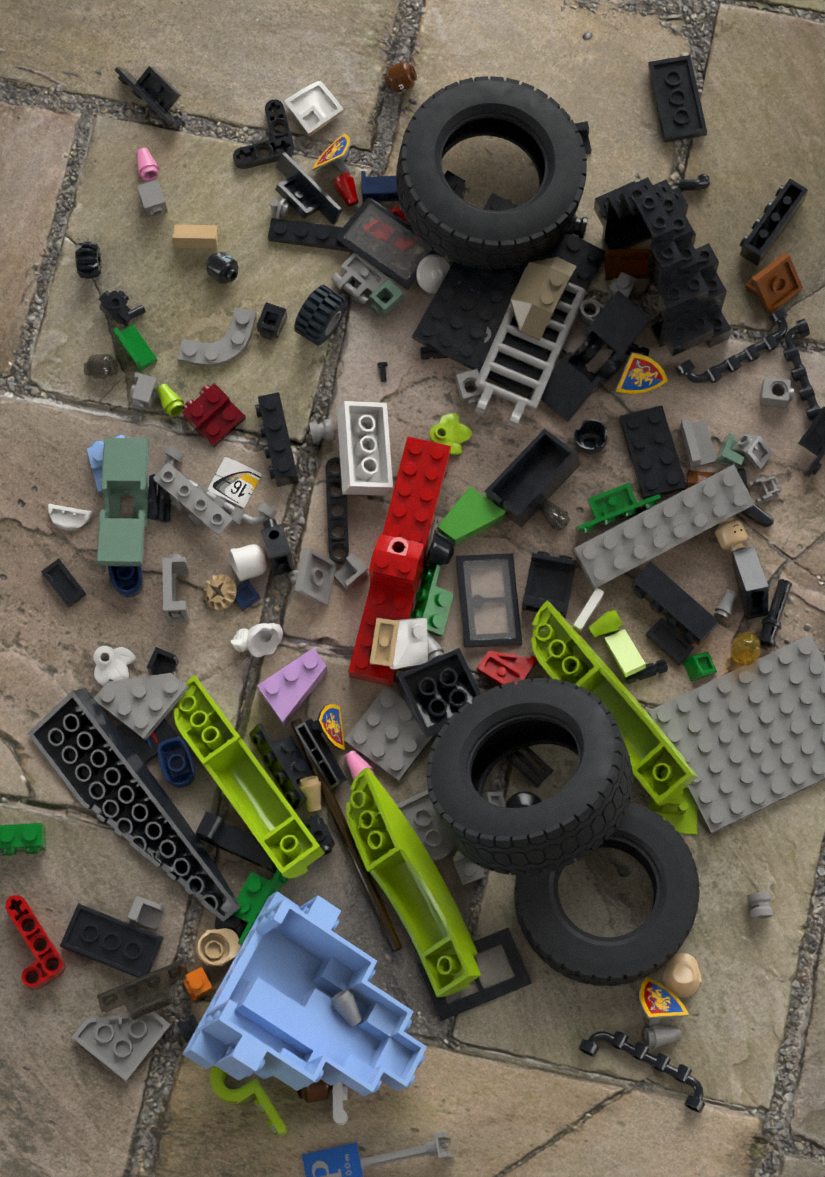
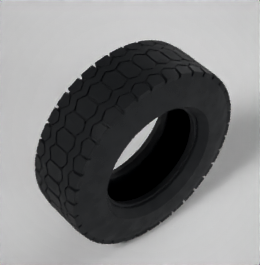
[396,76,587,269]
[426,678,633,876]

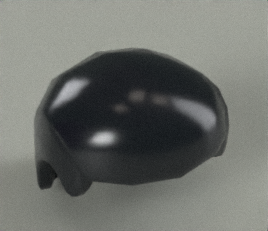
[574,419,607,455]

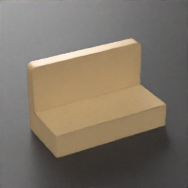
[172,225,218,249]
[370,618,400,667]

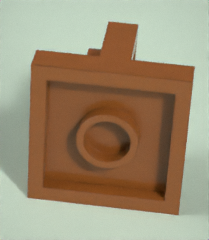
[744,253,803,314]

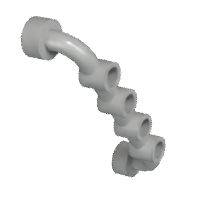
[165,446,277,526]

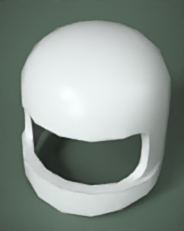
[228,544,267,581]

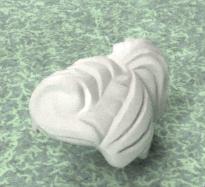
[230,623,283,657]

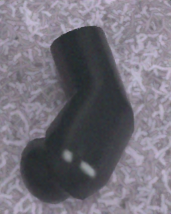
[678,174,710,191]

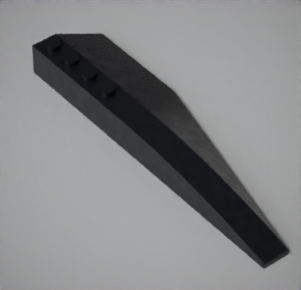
[28,688,241,922]

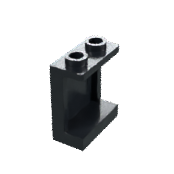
[522,551,576,618]

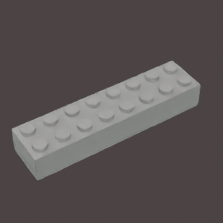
[572,465,755,589]

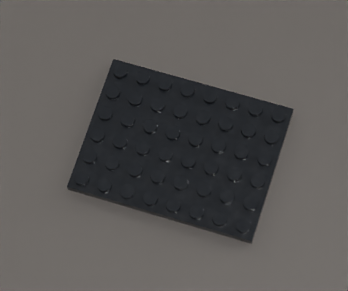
[412,193,605,399]

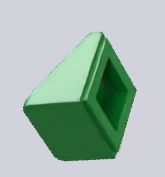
[683,652,717,681]

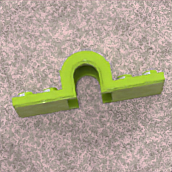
[210,1065,289,1137]

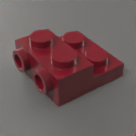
[182,383,246,447]

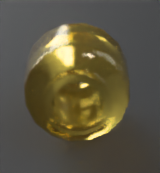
[731,632,761,666]

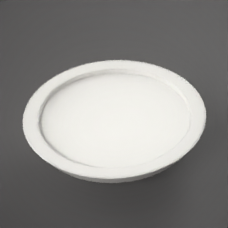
[416,254,450,294]

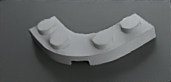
[177,307,257,367]

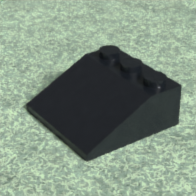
[395,648,481,738]

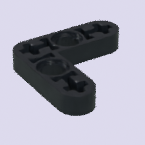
[233,99,294,169]

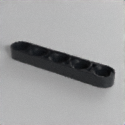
[325,457,349,564]

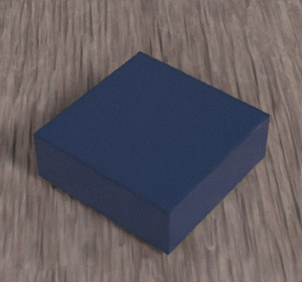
[235,579,261,611]

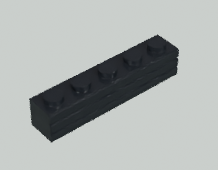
[295,718,347,790]

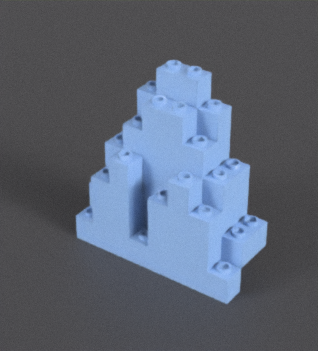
[183,892,427,1097]

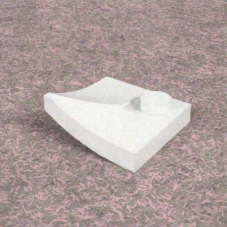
[284,81,344,136]
[390,618,428,669]

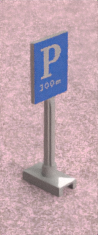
[302,1132,455,1177]

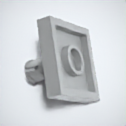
[290,548,337,605]

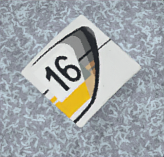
[208,457,262,508]

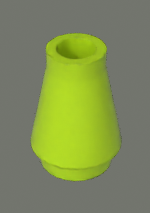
[156,384,184,417]
[588,609,623,638]

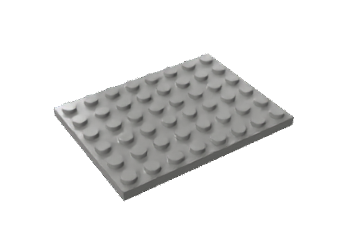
[648,635,825,834]

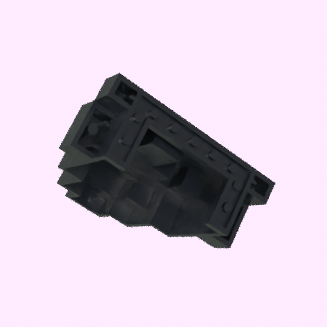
[594,177,731,357]

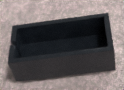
[485,428,581,528]

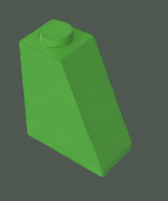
[437,486,506,546]

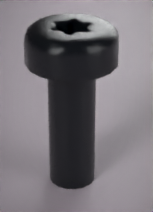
[377,362,388,382]

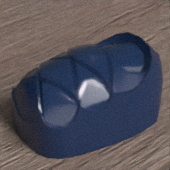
[108,566,143,598]
[157,737,195,788]

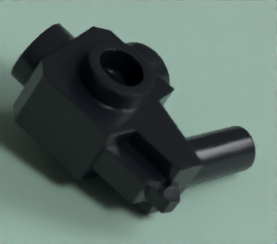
[98,290,146,327]
[301,814,335,856]

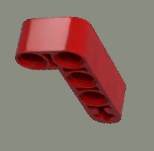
[5,895,65,990]

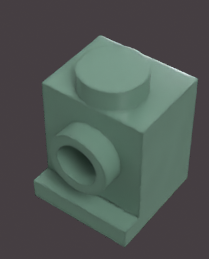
[370,279,404,316]

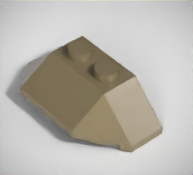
[510,257,577,341]

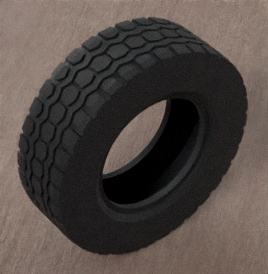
[514,801,700,986]

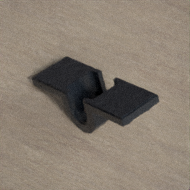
[541,291,653,422]

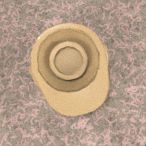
[196,928,241,967]
[662,953,702,998]

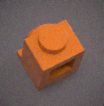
[183,967,214,1002]

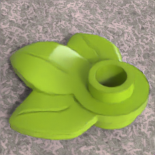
[429,413,473,455]

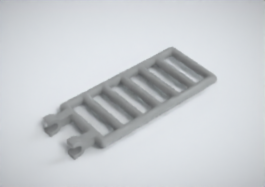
[475,267,586,429]

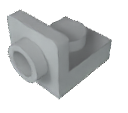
[733,433,773,469]
[452,851,484,886]

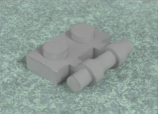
[331,253,388,306]

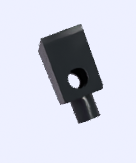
[261,519,295,576]

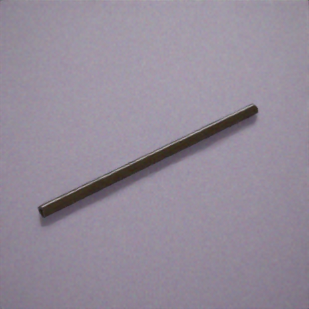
[291,719,403,952]

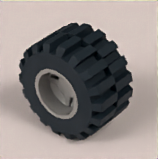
[294,285,347,346]

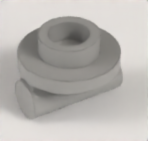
[270,198,289,219]

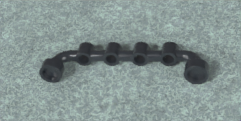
[676,308,788,384]
[783,318,821,422]
[578,1031,705,1113]

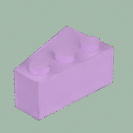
[257,648,328,728]

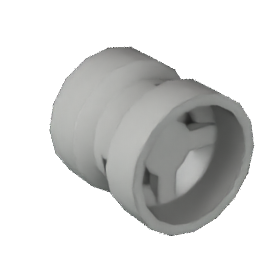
[309,418,335,444]
[747,892,774,919]

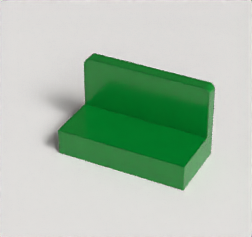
[113,324,157,372]

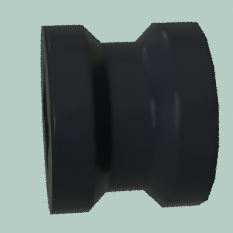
[567,215,588,239]
[177,1014,199,1043]

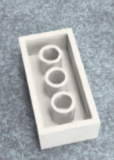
[337,401,393,496]

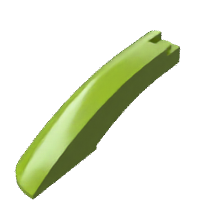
[531,600,698,805]
[174,675,325,878]
[346,768,481,997]

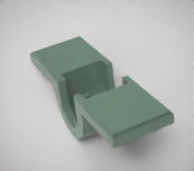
[97,438,149,566]

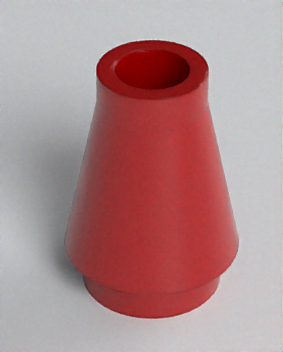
[334,173,359,207]

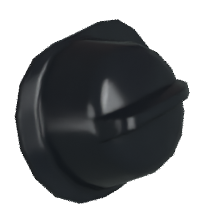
[423,520,454,568]

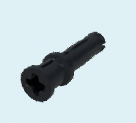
[756,579,792,648]

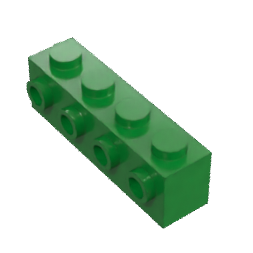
[0,823,46,856]

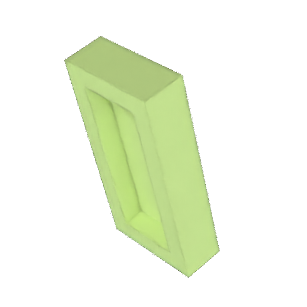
[605,629,646,677]

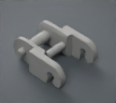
[748,476,782,504]

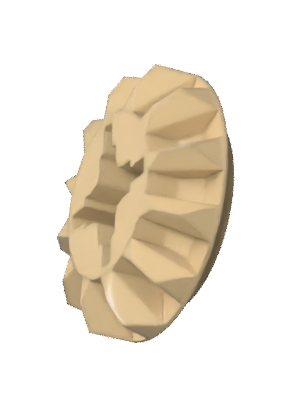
[203,574,237,610]

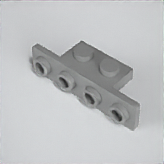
[153,463,233,535]

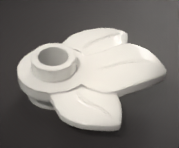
[94,646,136,686]

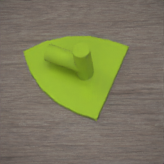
[647,788,698,834]

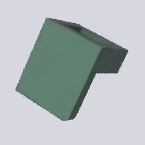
[715,433,745,469]

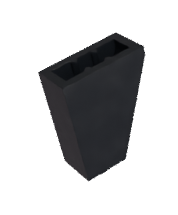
[732,546,769,620]

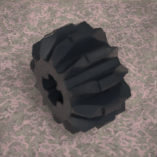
[75,241,102,279]

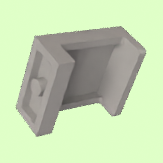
[162,554,190,622]

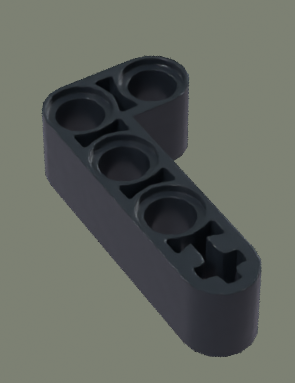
[195,811,278,873]

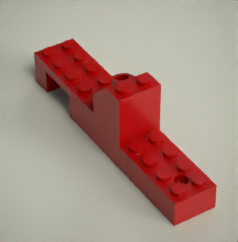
[348,436,451,688]

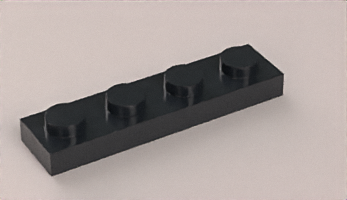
[268,218,357,252]

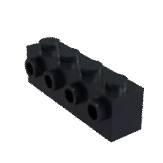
[739,179,808,266]
[255,392,299,487]
[631,562,719,646]

